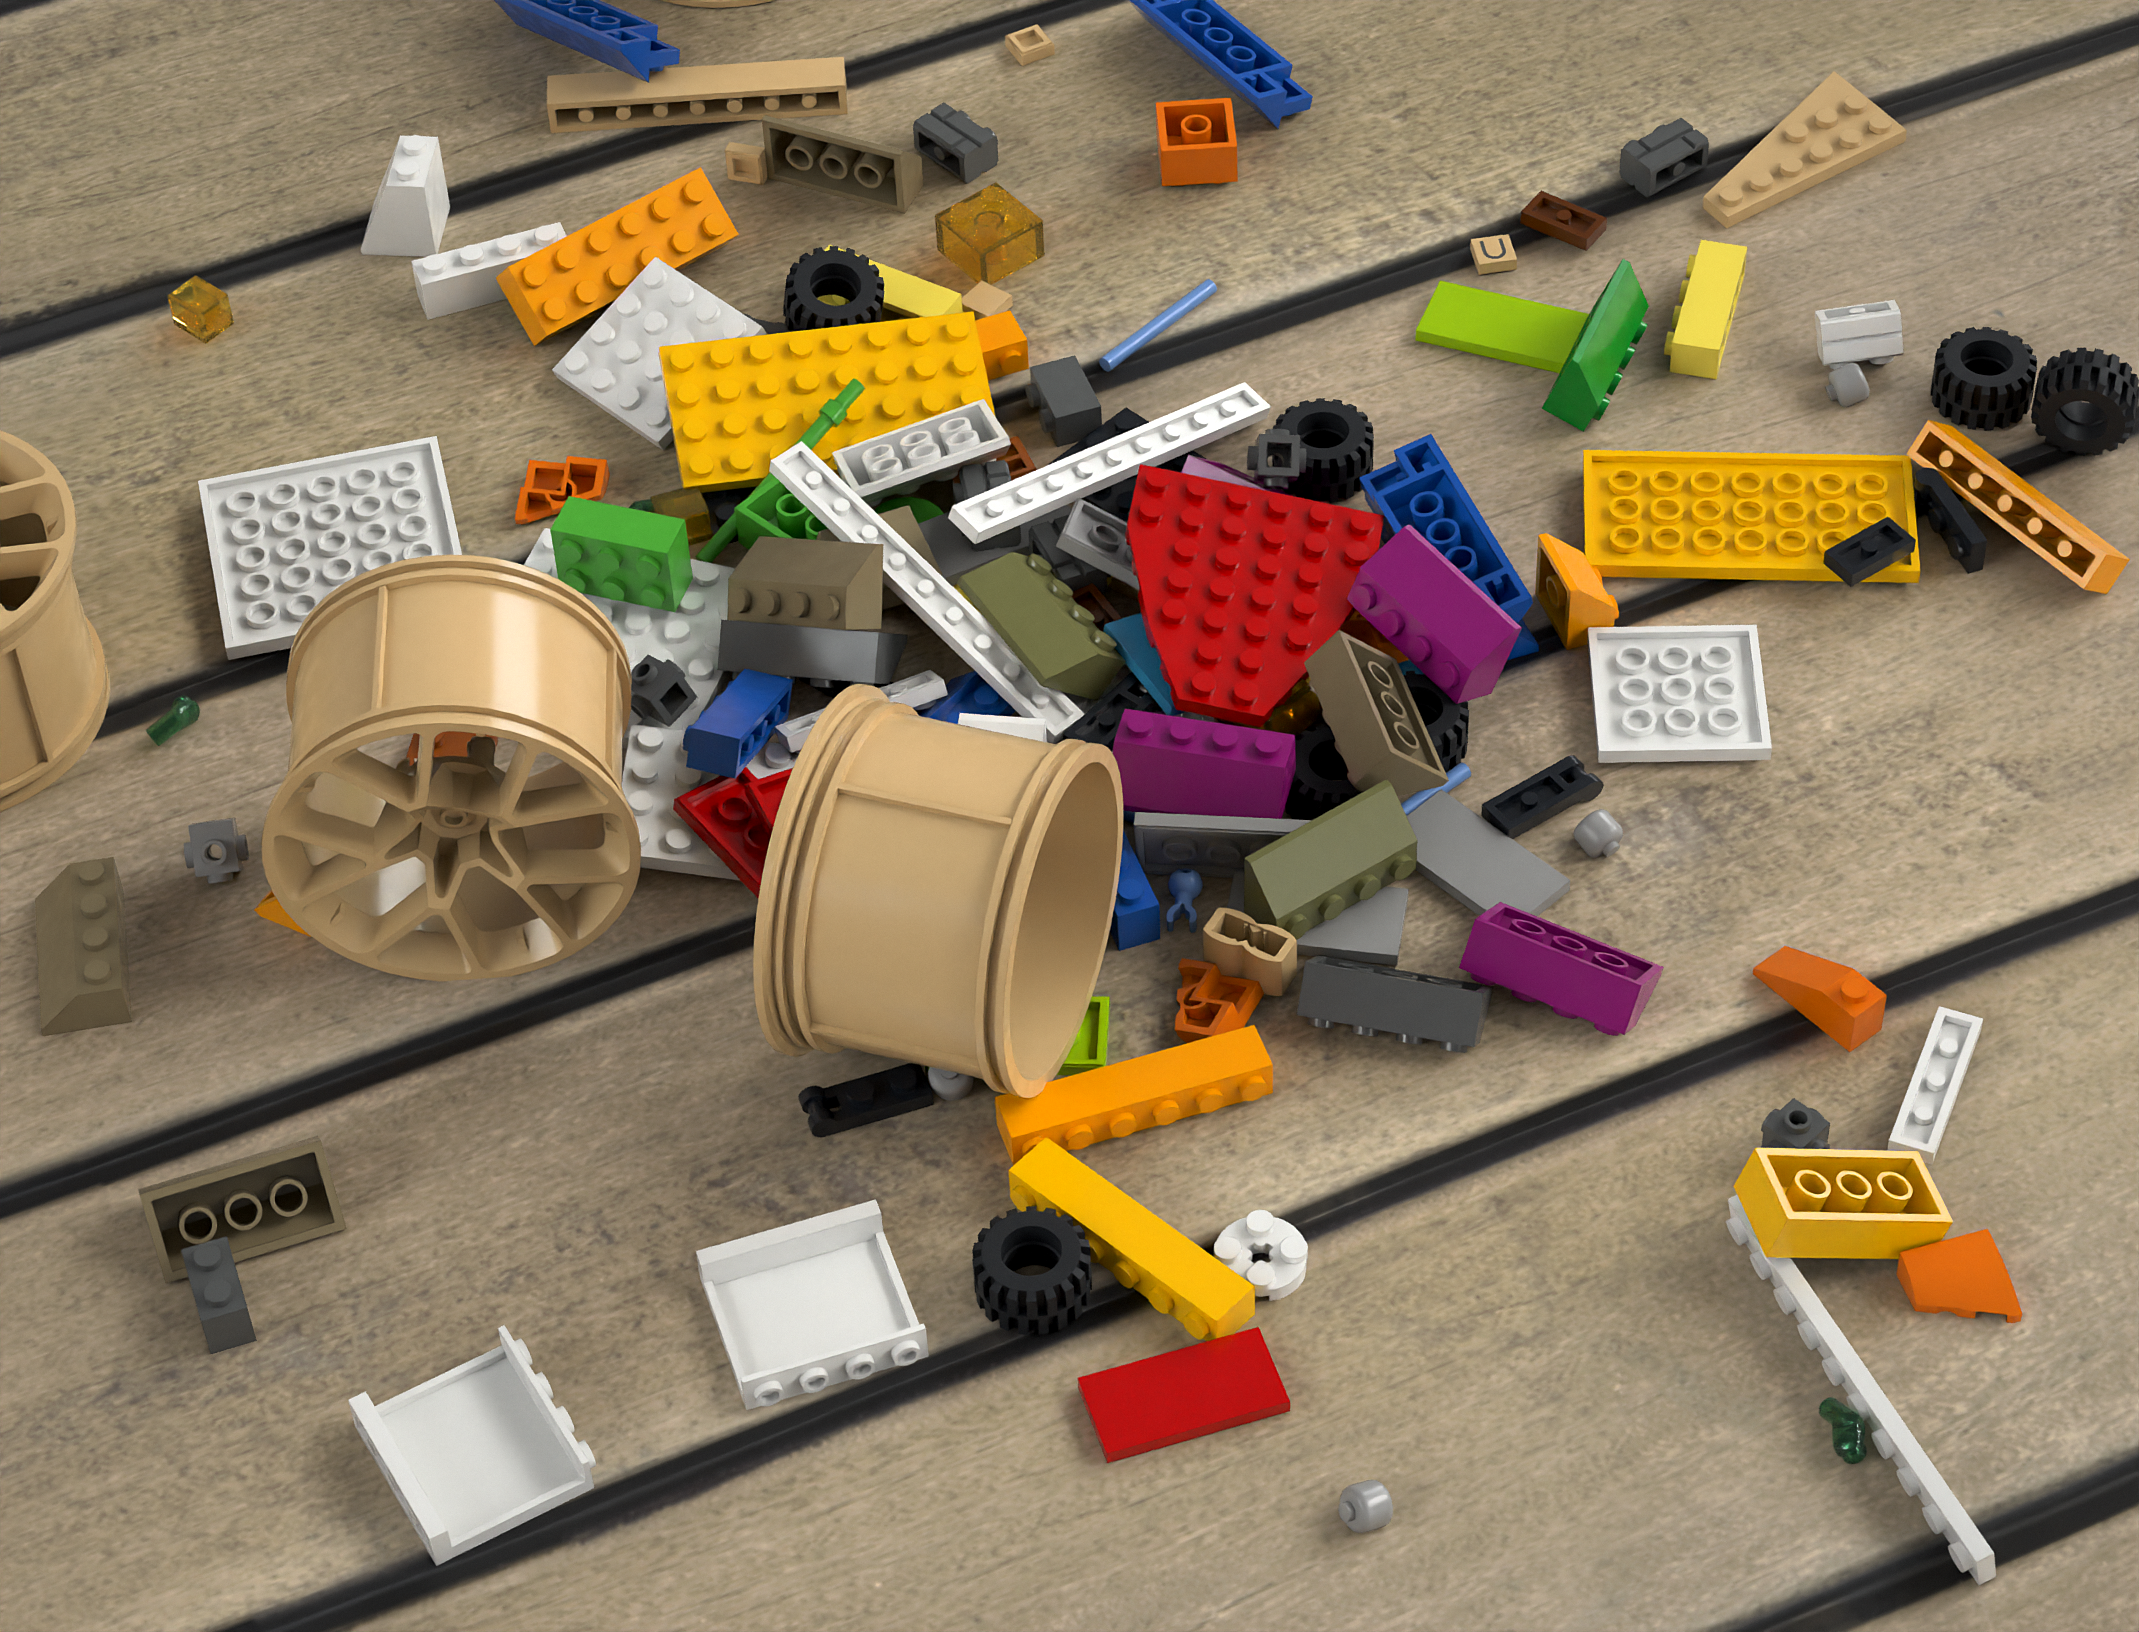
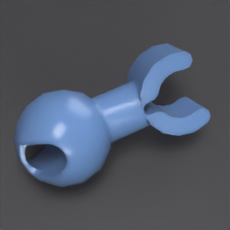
[1166,868,1203,933]

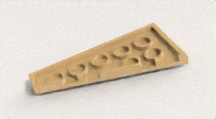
[1703,71,1907,228]

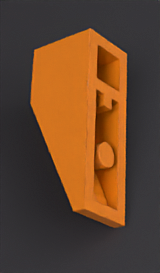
[1753,946,1887,1052]

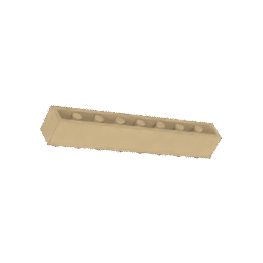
[547,57,848,133]

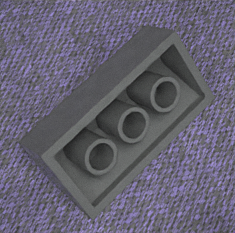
[717,620,908,688]
[1297,955,1494,1053]

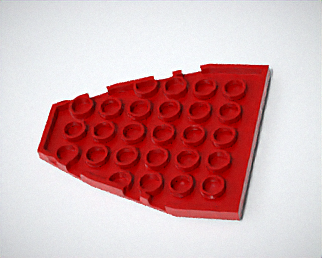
[1125,464,1384,727]

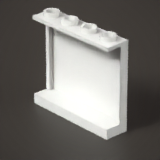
[696,1199,929,1410]
[348,1325,596,1566]

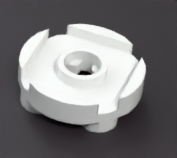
[1214,1210,1308,1301]

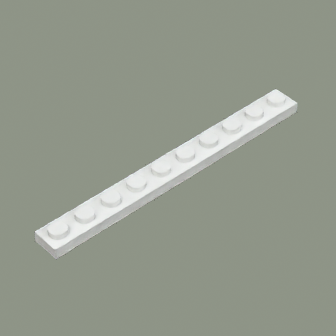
[948,382,1271,544]
[769,441,1085,744]
[1726,1195,1996,1585]

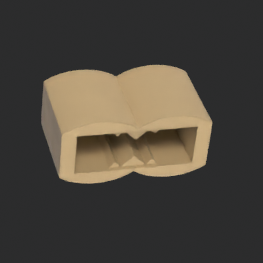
[1203,908,1297,996]

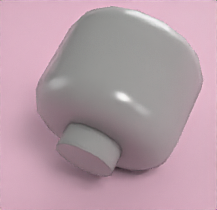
[1825,363,1870,407]
[1573,809,1623,858]
[928,1067,974,1101]
[1338,1480,1393,1533]

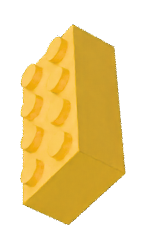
[1733,1148,1953,1259]

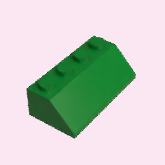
[1541,259,1649,432]

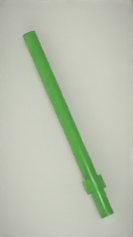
[695,378,865,563]

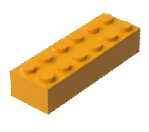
[496,167,739,346]

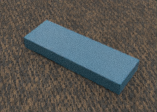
[1103,613,1186,716]

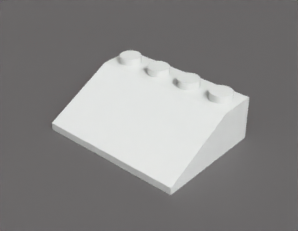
[832,399,1011,507]

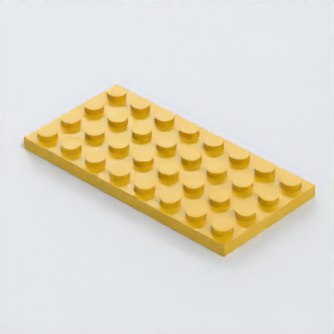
[658,312,996,495]
[1583,450,1920,583]

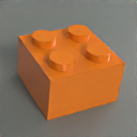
[1156,98,1238,186]

